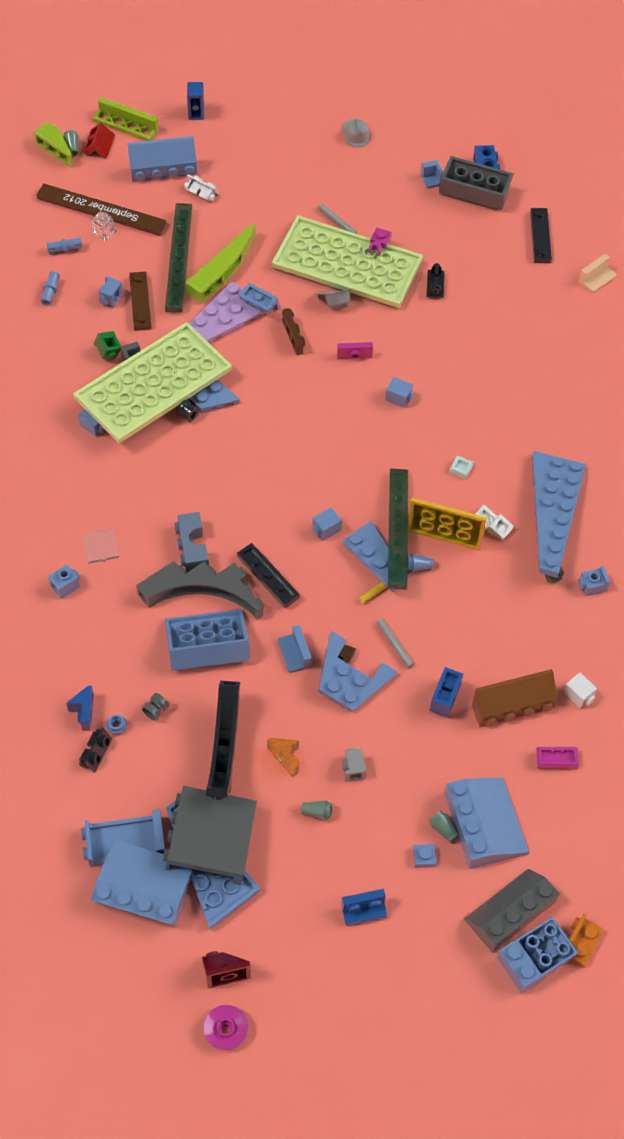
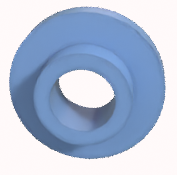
[106,714,127,734]

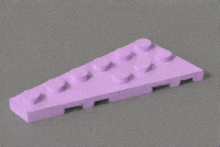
[189,282,273,344]

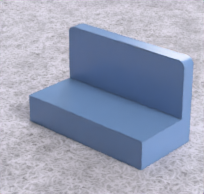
[239,282,280,314]
[277,625,312,673]

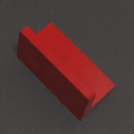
[83,122,115,158]

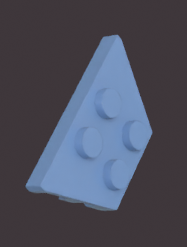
[188,380,240,413]

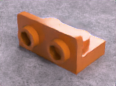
[566,913,605,968]

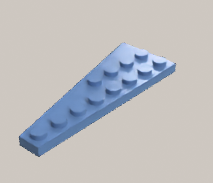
[532,451,586,578]

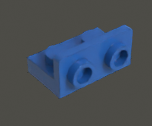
[341,889,387,926]

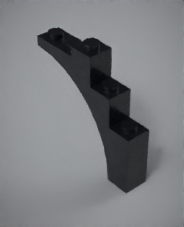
[206,680,241,800]

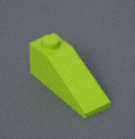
[34,121,73,167]

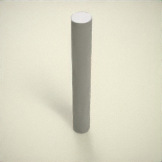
[318,203,357,234]
[377,618,414,669]

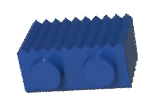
[187,82,204,120]

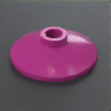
[203,1005,248,1050]

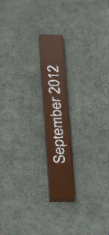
[37,183,166,236]

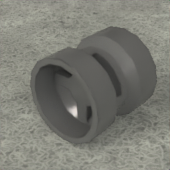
[141,693,169,721]

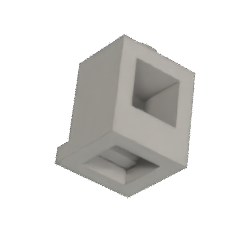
[342,748,366,782]

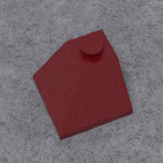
[202,951,251,989]

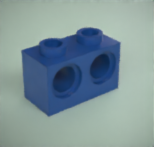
[473,145,500,169]
[429,667,464,717]

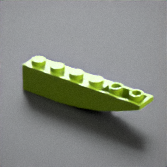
[186,223,256,304]

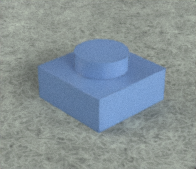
[413,844,436,868]

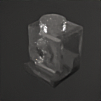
[91,211,117,241]

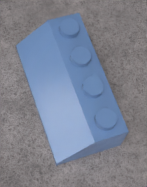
[127,136,197,181]

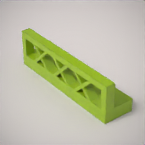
[93,97,159,141]

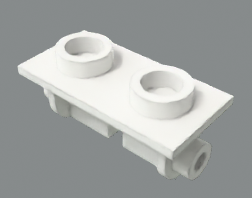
[184,174,220,201]

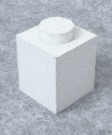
[563,672,597,709]

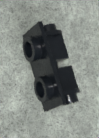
[426,263,445,298]
[79,727,112,773]

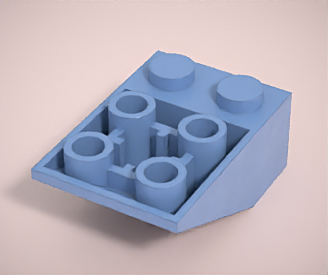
[497,917,578,994]

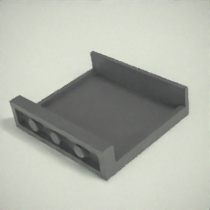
[163,786,257,885]

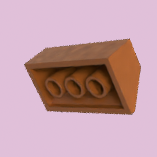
[472,669,557,727]

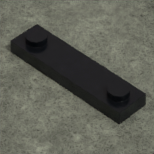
[530,208,552,264]
[237,543,300,609]

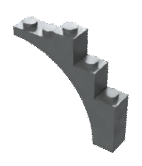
[136,561,264,620]

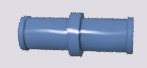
[47,237,82,254]
[40,271,60,306]

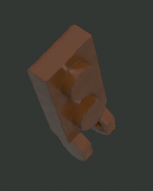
[282,308,305,356]

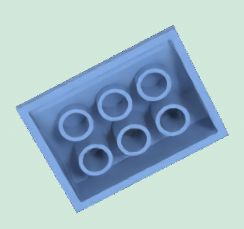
[165,609,250,671]
[444,777,529,869]
[90,840,193,927]

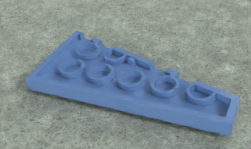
[166,800,260,930]

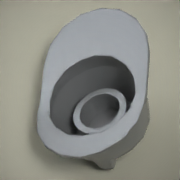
[343,118,370,147]
[314,288,354,310]

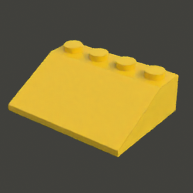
[407,498,487,551]

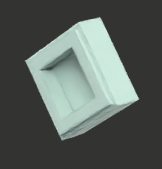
[449,455,474,480]

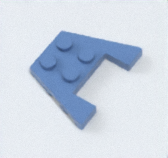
[318,631,398,712]

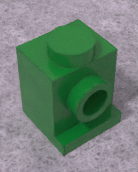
[93,331,121,360]

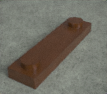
[129,271,152,331]

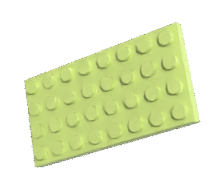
[272,215,423,309]
[73,322,232,443]

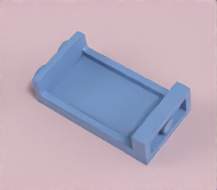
[81,810,165,867]

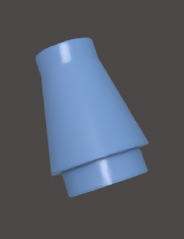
[405,553,434,572]

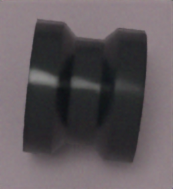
[177,399,200,422]

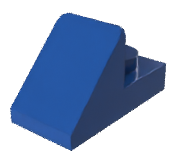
[66,685,94,731]

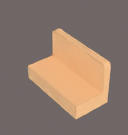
[579,254,617,293]

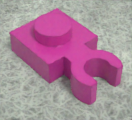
[369,227,392,256]

